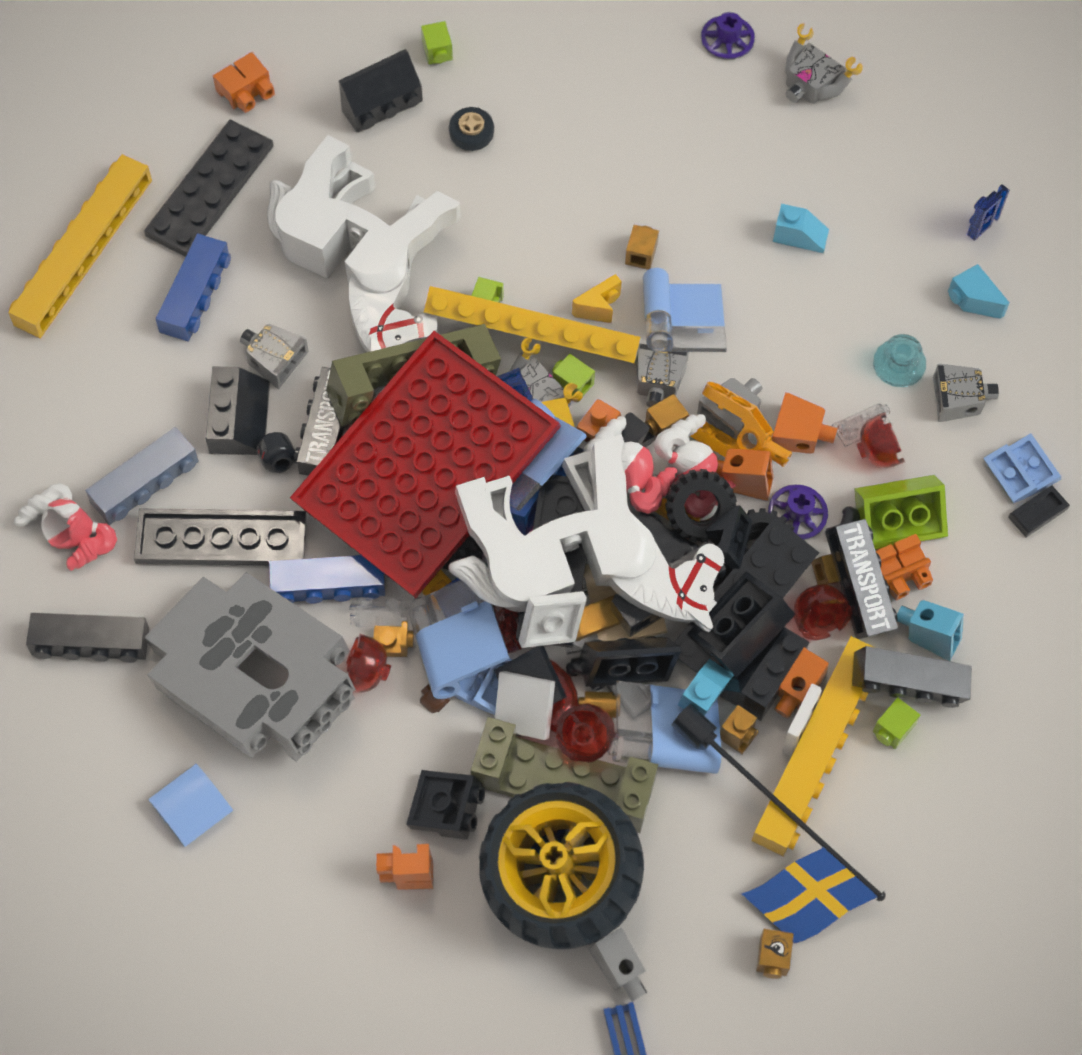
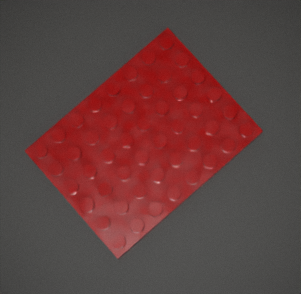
[290,331,561,599]

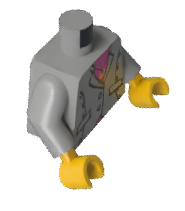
[785,23,863,103]
[505,338,583,407]

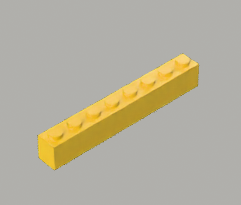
[8,154,152,339]
[424,286,641,363]
[751,636,876,857]

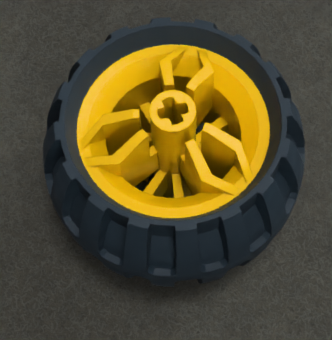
[479,782,644,949]

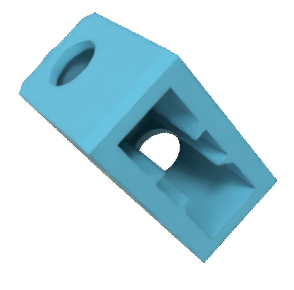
[897,600,964,661]

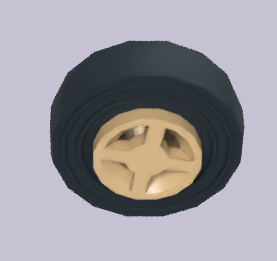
[449,107,494,151]

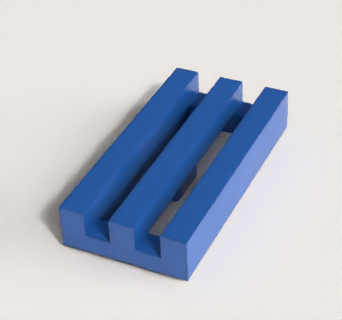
[603,1002,647,1055]

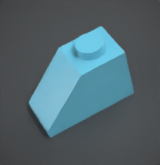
[773,203,829,253]
[948,264,1010,319]
[677,659,733,716]

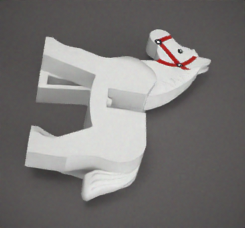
[267,135,461,352]
[449,434,724,632]

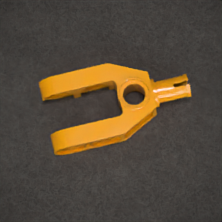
[690,382,792,467]

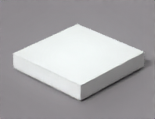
[518,591,587,648]
[495,671,555,740]
[782,683,822,757]

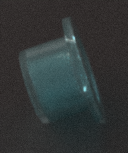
[873,334,926,387]

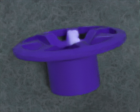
[701,12,755,59]
[768,484,828,540]

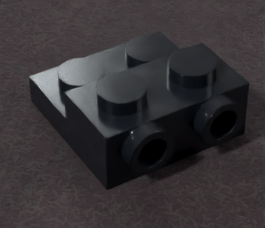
[406,770,485,840]

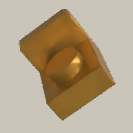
[373,621,414,657]

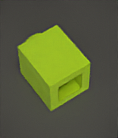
[421,21,453,65]
[552,354,595,396]
[872,697,921,750]

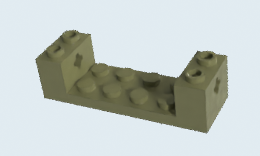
[326,324,501,427]
[470,717,658,833]

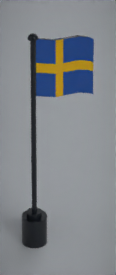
[671,704,886,943]

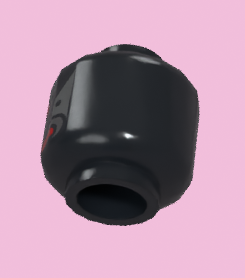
[256,432,295,473]

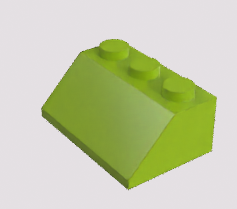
[854,475,948,549]

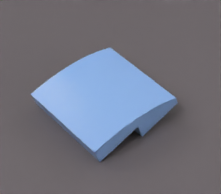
[983,433,1061,503]
[454,658,513,715]
[148,763,233,847]

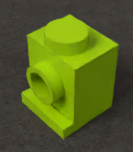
[471,277,504,303]

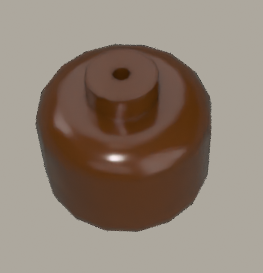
[419,683,450,713]

